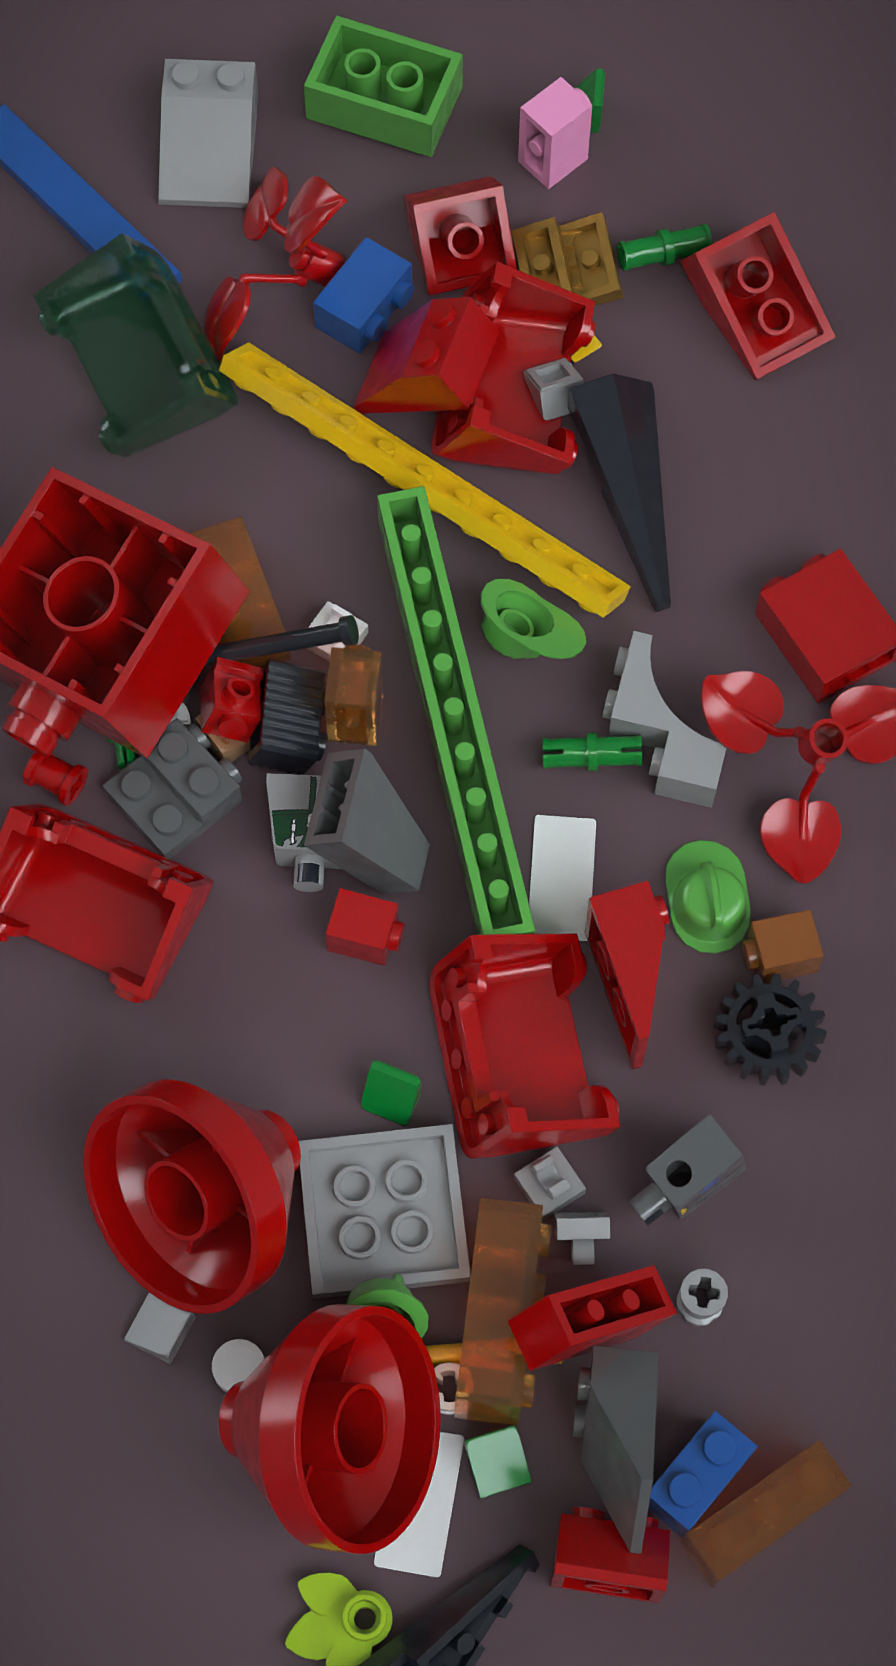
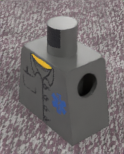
[628,1114,747,1226]

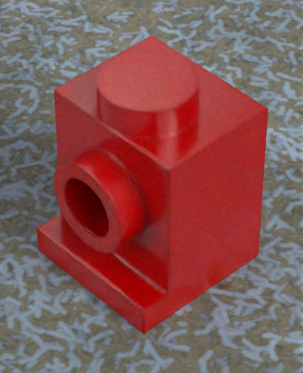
[200,657,264,743]

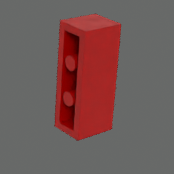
[508,1265,677,1371]

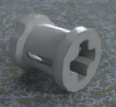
[676,1269,728,1326]

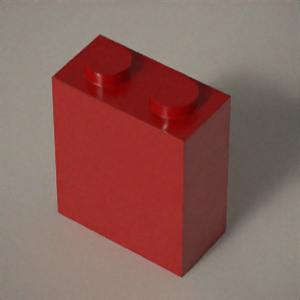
[755,548,896,704]

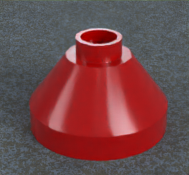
[83,1079,301,1314]
[219,1304,441,1554]

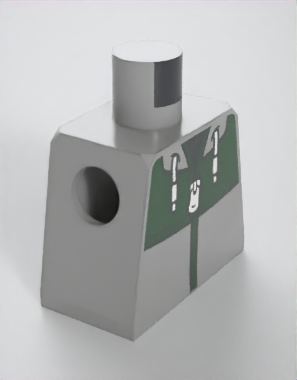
[266,773,341,892]

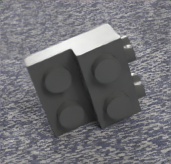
[102,718,243,859]

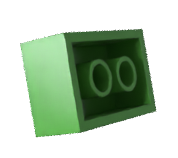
[304,15,463,158]

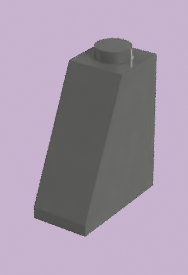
[304,748,430,894]

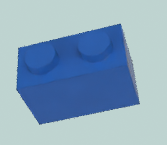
[313,237,414,354]
[648,1411,758,1540]

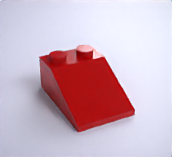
[680,212,836,380]
[353,297,500,414]
[584,880,669,1070]

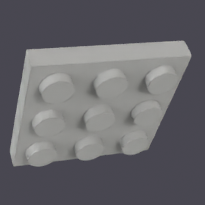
[299,1124,471,1299]

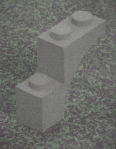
[602,631,726,808]

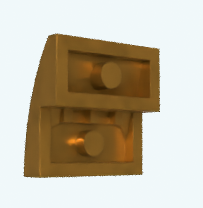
[511,212,624,306]

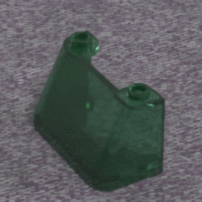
[33,233,238,457]

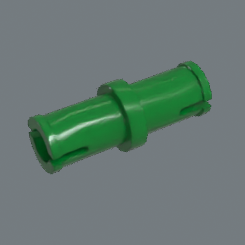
[617,223,713,271]
[543,732,642,772]

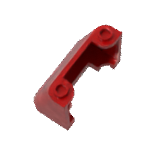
[431,262,596,475]
[0,804,214,1003]
[429,933,620,1159]

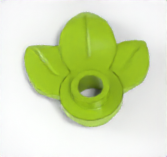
[285,1573,393,1666]

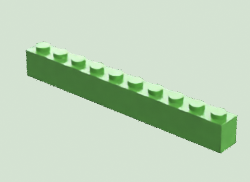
[377,486,535,935]

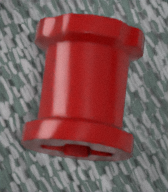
[23,752,88,806]

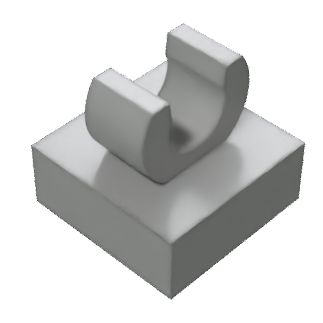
[514,1146,586,1221]
[554,1211,610,1265]

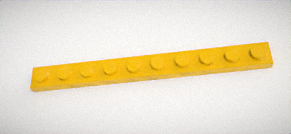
[219,342,631,618]

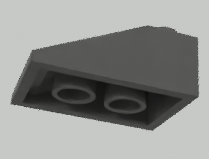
[572,1345,659,1554]

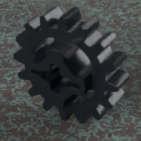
[713,973,827,1086]

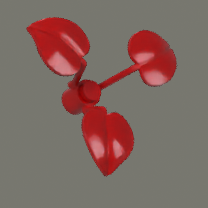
[204,167,347,362]
[701,671,896,884]

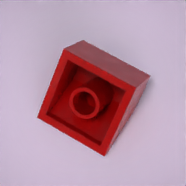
[404,176,517,295]
[550,1507,671,1604]

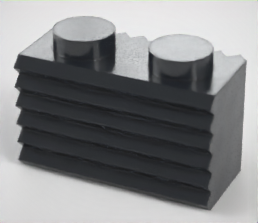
[248,658,330,775]

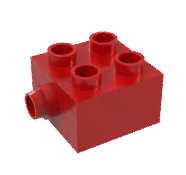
[0,467,250,759]

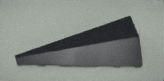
[568,373,671,613]
[358,1544,540,1666]

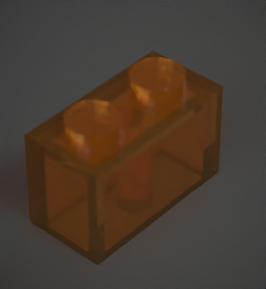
[324,645,383,746]

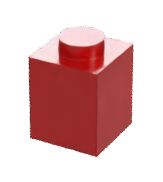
[325,888,405,966]

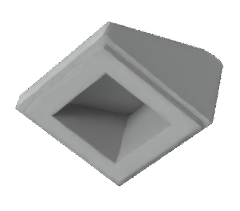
[523,358,584,420]
[124,1293,196,1365]

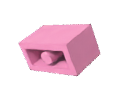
[518,77,592,190]

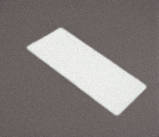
[529,815,596,941]
[374,1432,464,1577]

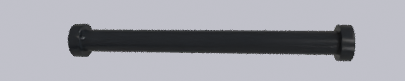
[205,615,359,666]

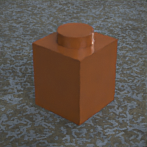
[742,909,824,984]

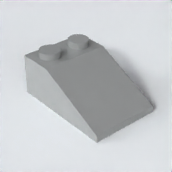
[158,59,258,208]

